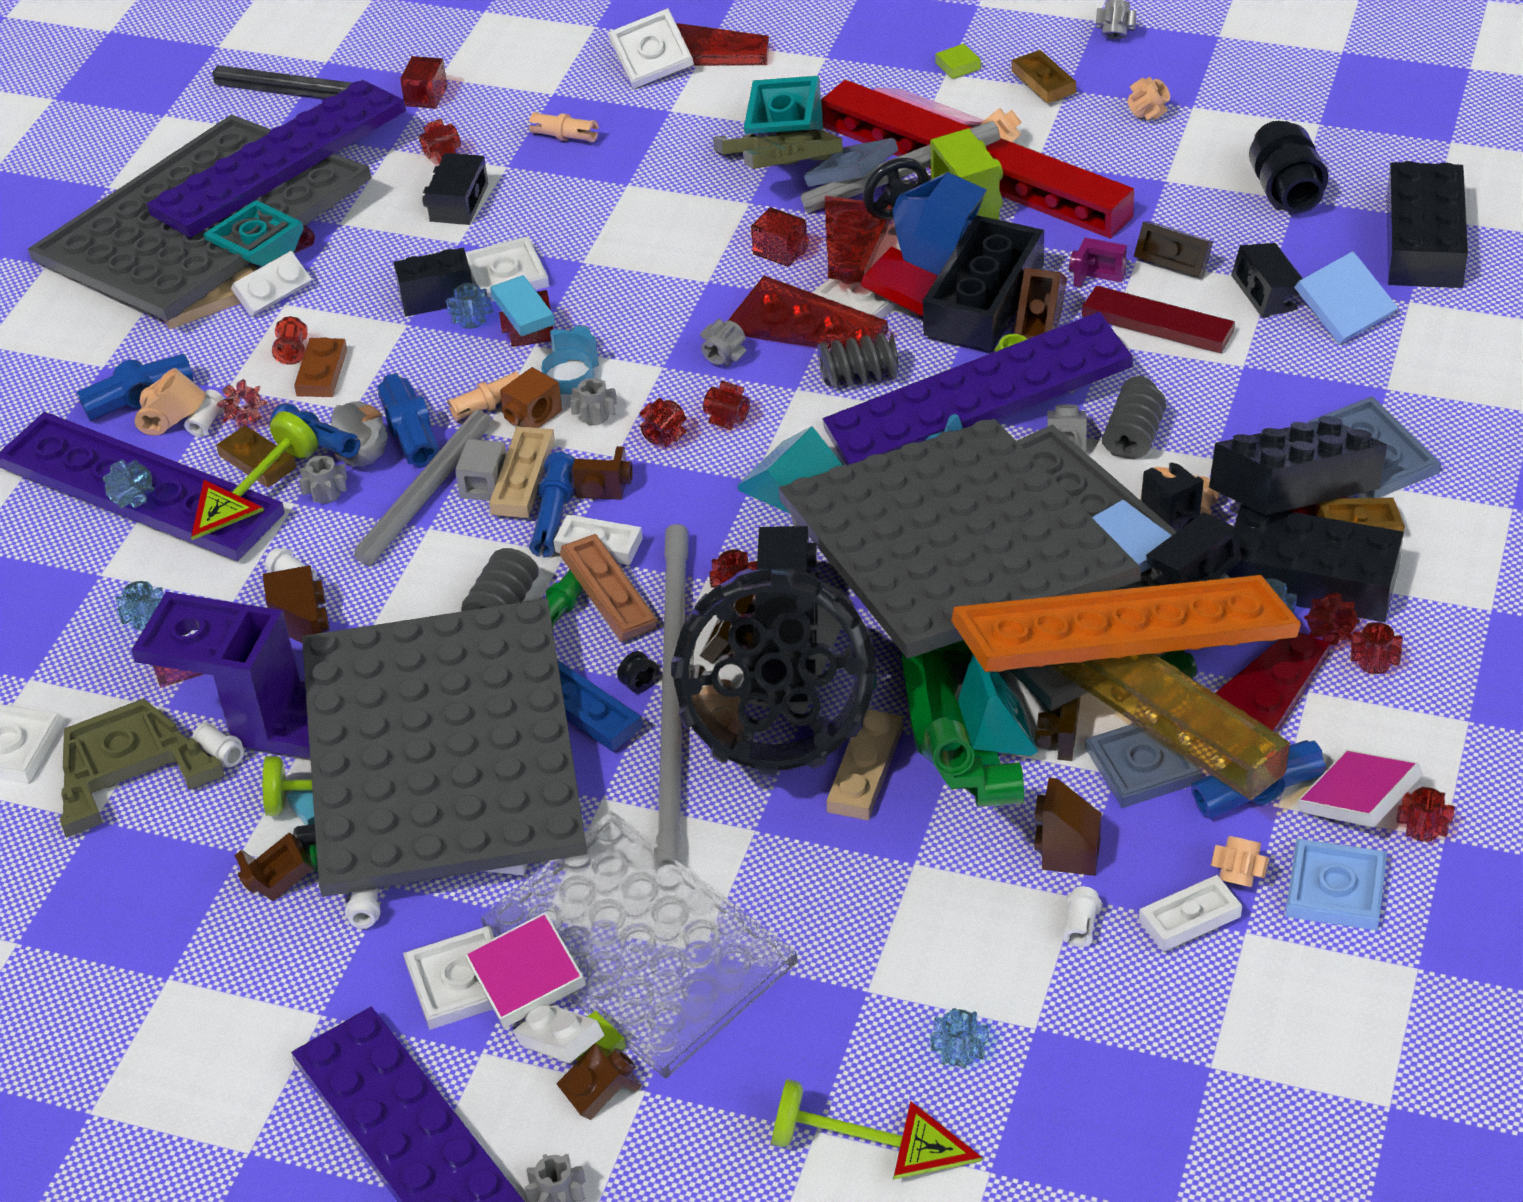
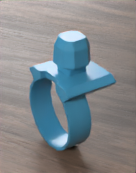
[541,325,599,394]

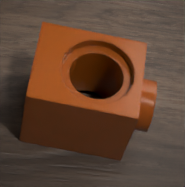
[500,367,562,428]

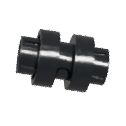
[1249,120,1328,213]

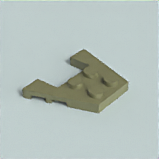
[713,129,843,169]
[60,698,225,838]

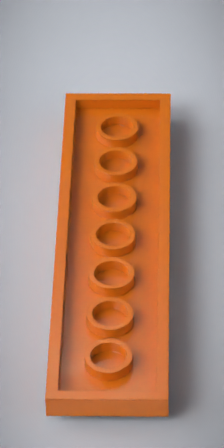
[951,575,1301,672]

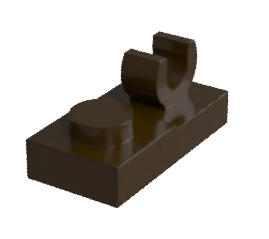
[1134,221,1213,277]
[700,594,755,663]
[1035,696,1081,761]

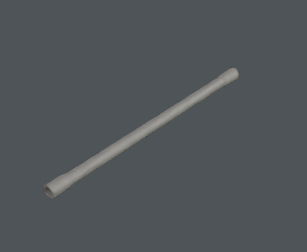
[655,524,689,875]

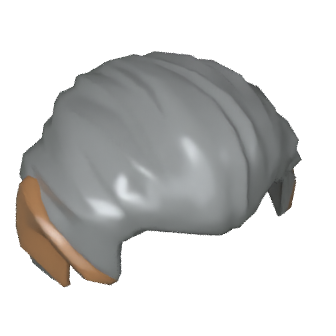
[331,401,388,468]

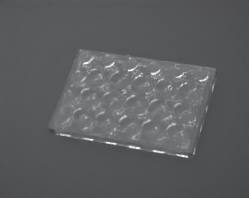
[480,810,798,1079]

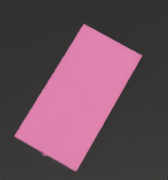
[875,87,984,125]

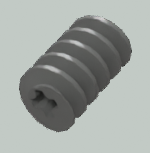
[817,332,898,388]
[1102,376,1167,458]
[461,548,539,611]

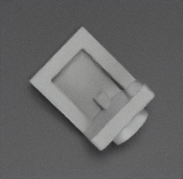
[1047,404,1087,453]

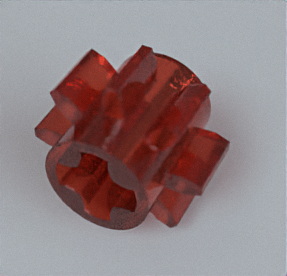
[419,118,461,164]
[217,379,267,428]
[703,381,750,430]
[639,398,687,447]
[709,549,757,588]
[1304,593,1360,645]
[1350,622,1403,674]
[1396,787,1455,843]

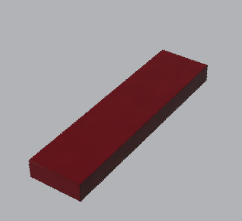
[1082,285,1235,353]

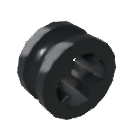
[617,651,659,693]

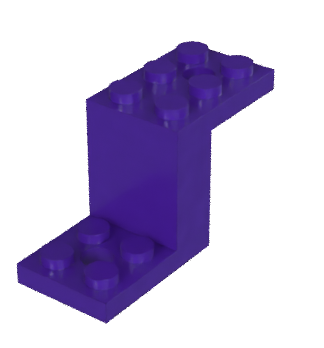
[131,592,310,759]

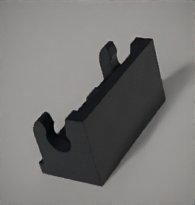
[1231,243,1303,318]
[1141,462,1204,531]
[1146,512,1242,586]

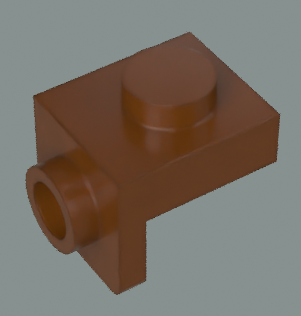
[572,446,633,500]
[234,832,314,901]
[557,1043,642,1120]

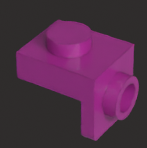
[1069,237,1127,287]

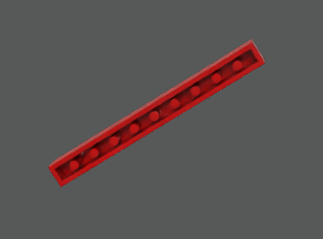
[821,79,1135,239]

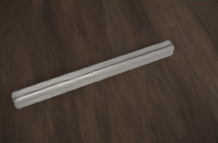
[801,121,1000,213]
[354,409,492,566]

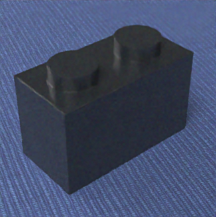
[422,153,489,225]
[393,247,476,317]

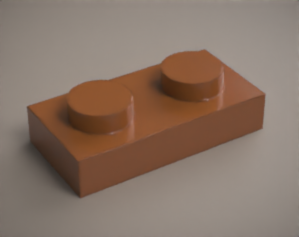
[294,337,347,397]

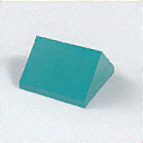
[743,75,823,134]
[203,200,304,267]
[738,426,843,514]
[958,653,1038,756]

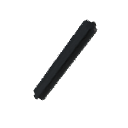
[212,65,352,99]

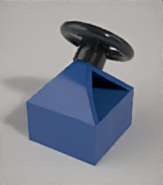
[863,158,987,275]

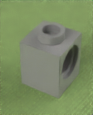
[455,439,506,501]

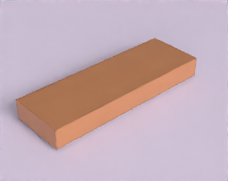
[560,534,658,642]

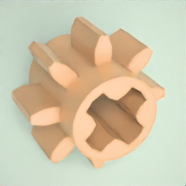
[1127,77,1170,120]
[980,108,1022,142]
[1210,836,1269,887]

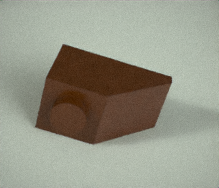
[1014,268,1067,339]

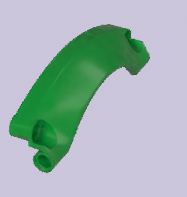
[901,640,1024,807]

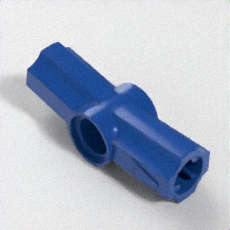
[76,354,193,421]
[377,373,439,468]
[1191,740,1326,819]

